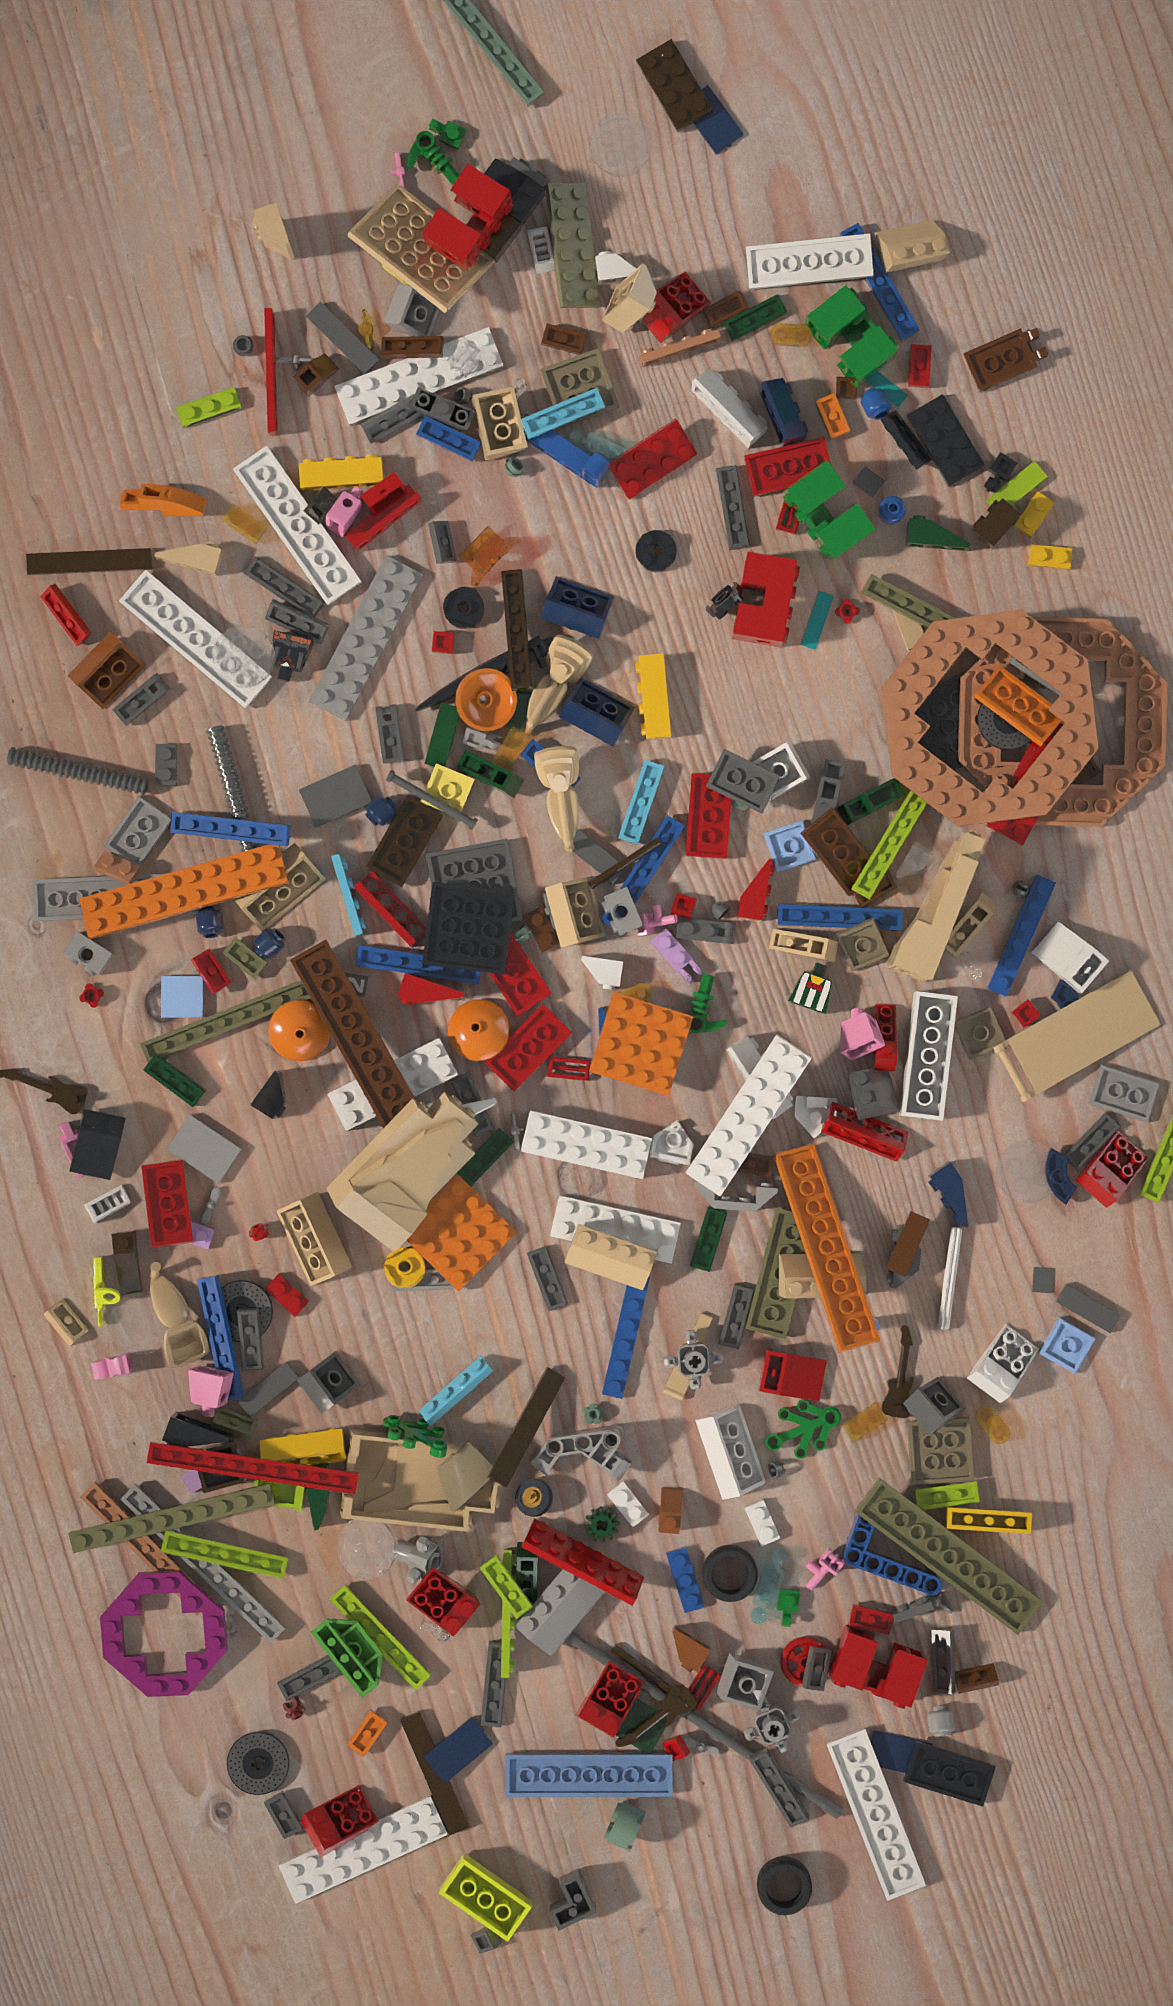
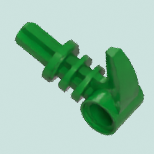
[407,131,459,185]
[689,974,727,1034]

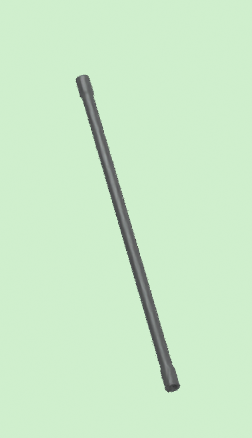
[565,1631,843,1819]

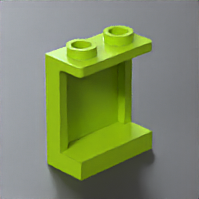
[250,1480,306,1511]

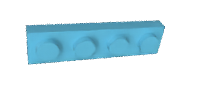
[520,388,605,439]
[618,760,664,845]
[331,854,366,937]
[419,1356,493,1426]

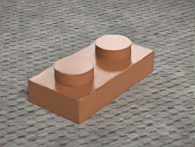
[94,851,141,885]

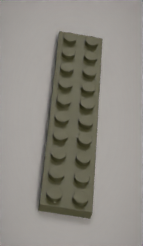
[854,1477,1043,1635]

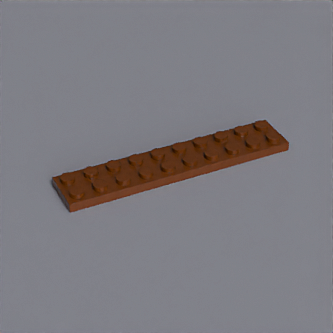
[290,939,416,1129]

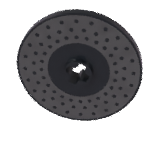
[977,703,1031,750]
[221,1280,273,1342]
[227,1731,290,1795]

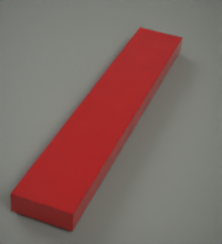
[264,308,278,436]

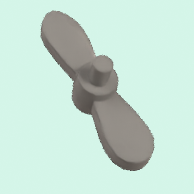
[276,355,313,370]
[541,892,556,930]
[511,1110,525,1150]
[201,1187,221,1224]
[918,1591,953,1614]
[682,1736,719,1756]

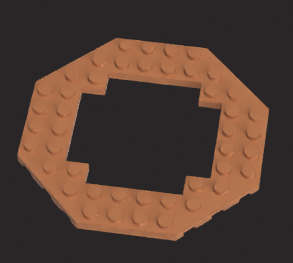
[881,609,1099,827]
[958,617,1168,827]

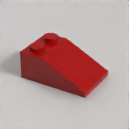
[397,973,466,1006]

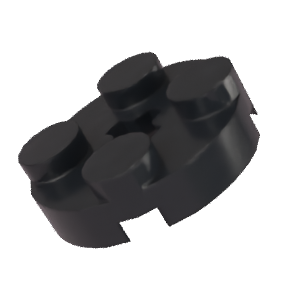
[635,530,677,572]
[706,582,743,619]
[443,587,485,629]

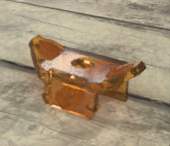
[459,526,521,588]

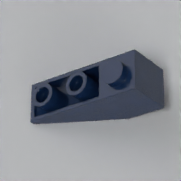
[928,1162,968,1228]

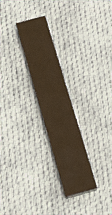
[26,548,152,575]
[501,569,532,691]
[487,1367,565,1488]
[400,1711,469,1835]

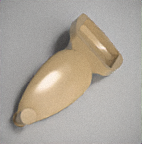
[524,635,593,736]
[534,746,579,852]
[150,1262,209,1368]

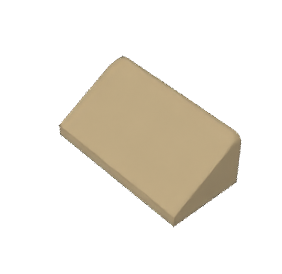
[44,1298,89,1346]

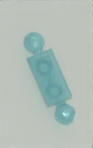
[568,428,628,462]
[750,1548,788,1624]

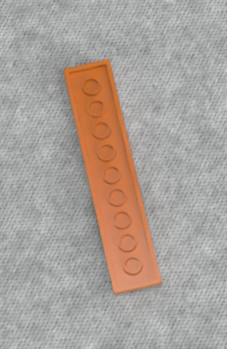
[79,844,289,939]
[774,1144,880,1353]

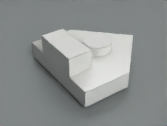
[794,1096,837,1138]
[649,1120,694,1165]

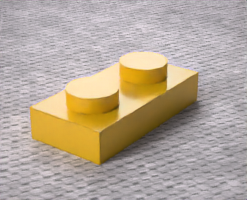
[1014,491,1055,538]
[1028,544,1072,570]

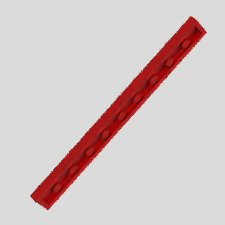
[146,1441,359,1494]

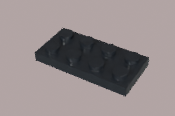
[906,394,985,487]
[903,1741,996,1807]

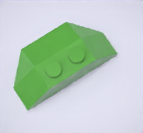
[311,1618,383,1698]

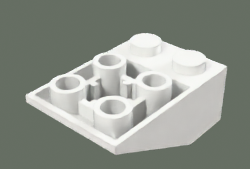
[1032,921,1109,993]
[967,1324,1039,1403]

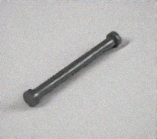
[386,770,478,830]

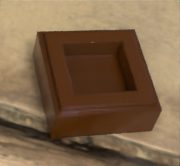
[836,377,857,399]

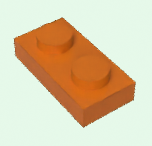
[815,393,850,440]
[347,1709,388,1757]

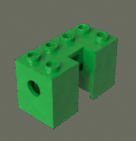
[804,285,898,388]
[783,460,876,559]

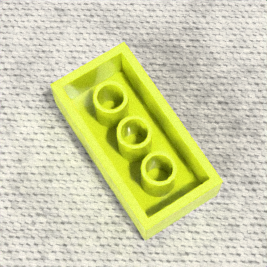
[439,1853,532,1942]

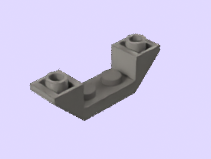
[694,1181,778,1212]

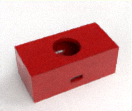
[361,472,408,516]

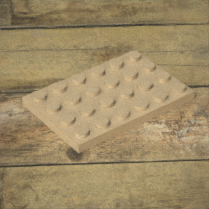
[347,184,495,313]

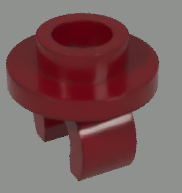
[283,1697,306,1720]

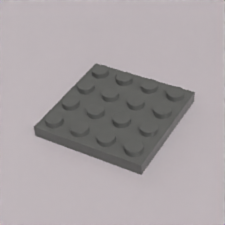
[426,839,523,922]

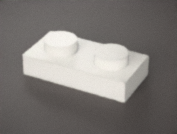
[607,1481,649,1527]
[744,1499,780,1547]

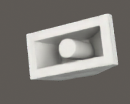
[595,251,636,286]
[581,956,623,990]

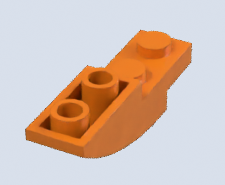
[120,484,207,516]

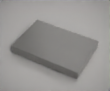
[104,795,172,867]
[1088,1064,1160,1123]
[167,1114,242,1184]

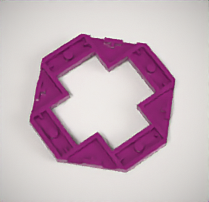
[100,1570,228,1697]

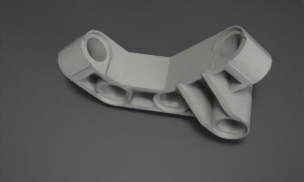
[530,1424,632,1480]

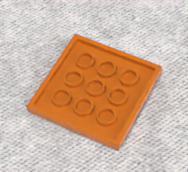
[589,992,693,1096]
[406,1174,516,1292]

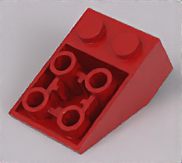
[642,272,711,343]
[1075,1131,1149,1208]
[758,1348,827,1401]
[406,1567,481,1637]
[575,1661,645,1738]
[301,1785,379,1858]

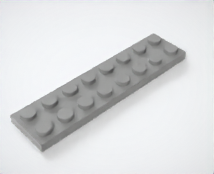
[309,555,423,721]
[33,874,201,922]

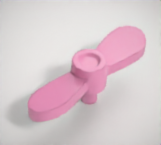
[391,152,405,189]

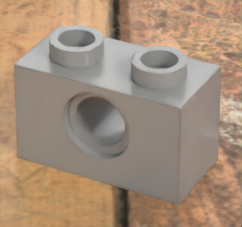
[602,887,643,935]
[64,931,115,976]

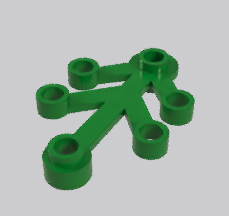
[765,1399,841,1459]
[383,1415,447,1458]

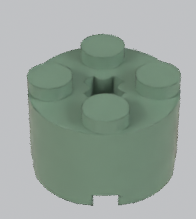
[604,1802,646,1851]

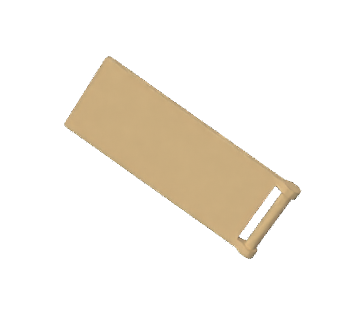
[993,971,1160,1102]

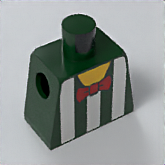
[787,963,832,1014]

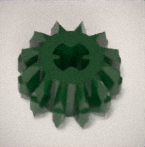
[584,1506,620,1542]

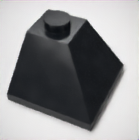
[250,1071,286,1119]

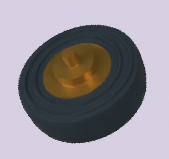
[515,1479,553,1517]

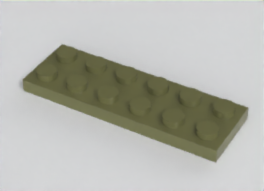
[545,183,601,308]
[745,1207,806,1339]

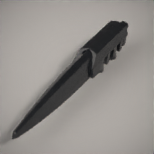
[415,635,554,712]

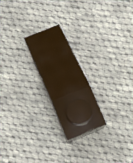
[111,1230,142,1295]

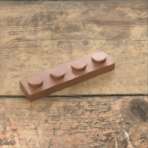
[639,328,721,367]

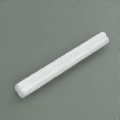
[938,1227,962,1330]

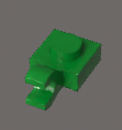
[429,118,467,150]
[777,1588,800,1627]

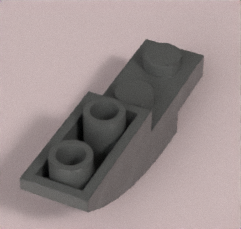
[811,759,846,824]

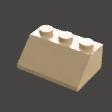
[251,203,295,260]
[874,220,950,273]
[602,263,657,333]
[471,386,528,461]
[545,876,606,948]

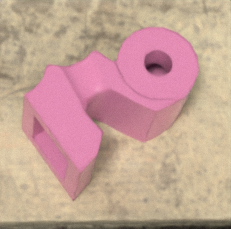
[91,1352,134,1379]

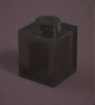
[303,487,338,525]

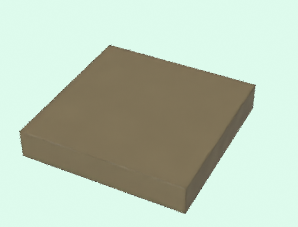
[835,917,890,972]
[954,1006,1006,1060]

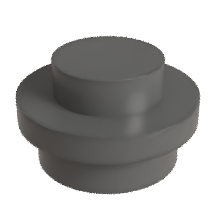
[233,335,254,356]

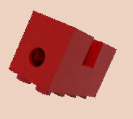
[422,163,513,271]
[732,551,800,648]
[829,1625,928,1709]

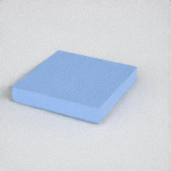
[764,820,816,873]
[161,976,204,1018]
[1039,1317,1096,1374]

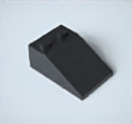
[484,158,545,228]
[69,1109,126,1180]
[162,1412,234,1447]

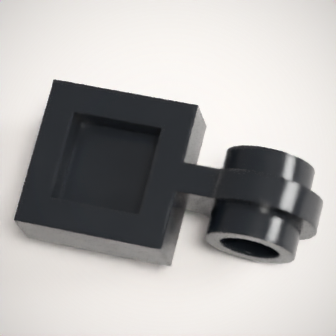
[983,452,1018,493]

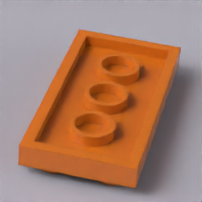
[974,665,1062,747]

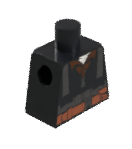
[271,630,314,682]

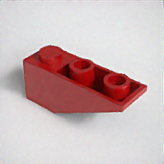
[737,858,775,921]
[874,1004,897,1071]

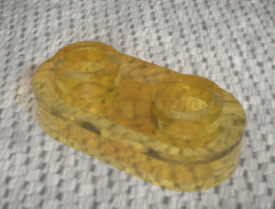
[770,323,812,347]
[617,983,652,1002]
[976,1406,1010,1444]

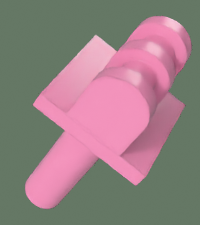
[637,905,678,937]
[806,1548,846,1590]

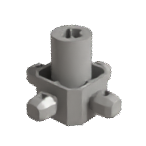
[664,1330,723,1389]
[392,1536,444,1584]
[744,1696,801,1753]

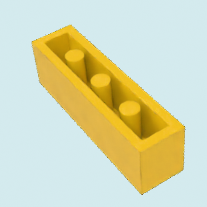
[298,454,384,492]
[635,653,671,740]
[259,1428,347,1466]
[945,1506,1032,1534]

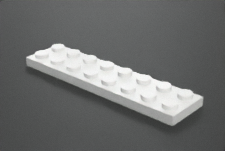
[334,327,504,426]
[233,446,362,605]
[119,570,273,709]
[686,1034,812,1196]
[826,1727,926,1901]
[278,1795,448,1904]

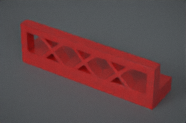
[344,484,422,552]
[353,871,427,948]
[821,1102,908,1162]

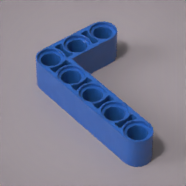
[523,413,610,488]
[843,1514,942,1595]

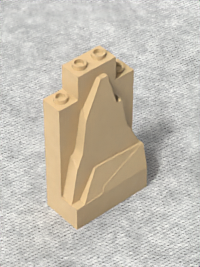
[885,830,985,982]
[327,1092,478,1252]
[339,1429,501,1532]

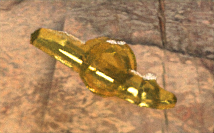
[359,309,374,350]

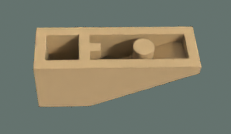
[155,542,224,576]
[945,892,998,957]
[769,929,839,962]

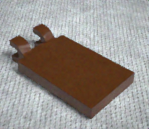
[963,328,1048,393]

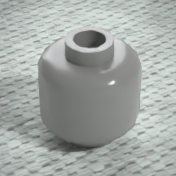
[927,1706,956,1737]

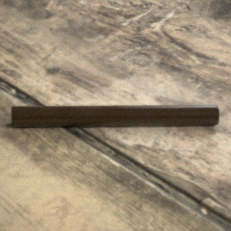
[588,838,661,889]
[611,1644,672,1693]

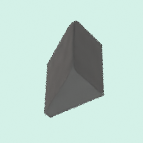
[471,1927,502,1954]

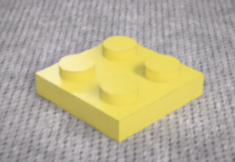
[421,764,475,812]

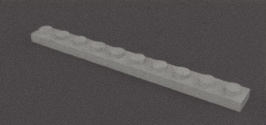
[120,1484,286,1643]

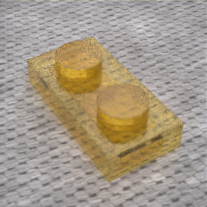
[221,504,268,545]
[491,726,530,771]
[841,1402,888,1443]

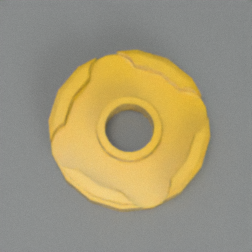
[384,1247,426,1288]

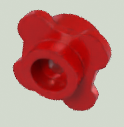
[835,599,860,624]
[79,983,104,1008]
[249,1223,269,1241]

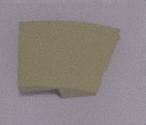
[437,1441,493,1512]

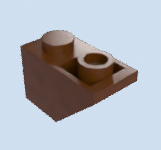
[293,353,339,397]

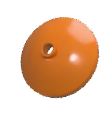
[456,668,517,731]
[448,999,510,1061]
[268,1000,331,1061]

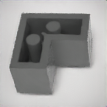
[550,1869,596,1931]

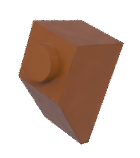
[658,1487,682,1534]
[672,1626,711,1672]

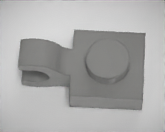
[462,725,502,750]

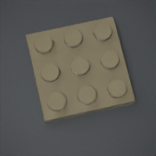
[540,348,620,429]
[907,1417,974,1485]

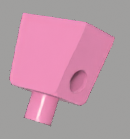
[326,487,364,538]
[840,1008,885,1061]
[188,1365,233,1417]

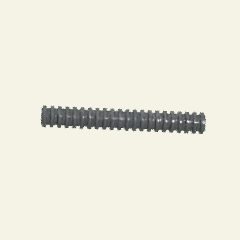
[206,725,259,852]
[7,747,149,795]

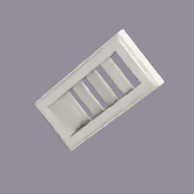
[527,226,555,274]
[461,1098,497,1115]
[84,1185,132,1224]

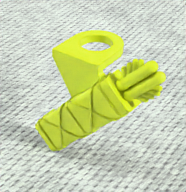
[93,1256,120,1327]

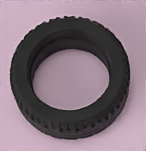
[702,1545,758,1602]
[757,1856,812,1916]

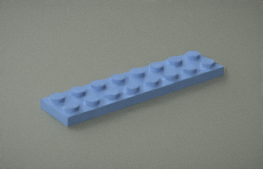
[505,1753,673,1797]

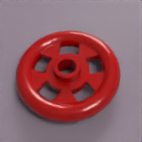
[780,1637,830,1686]

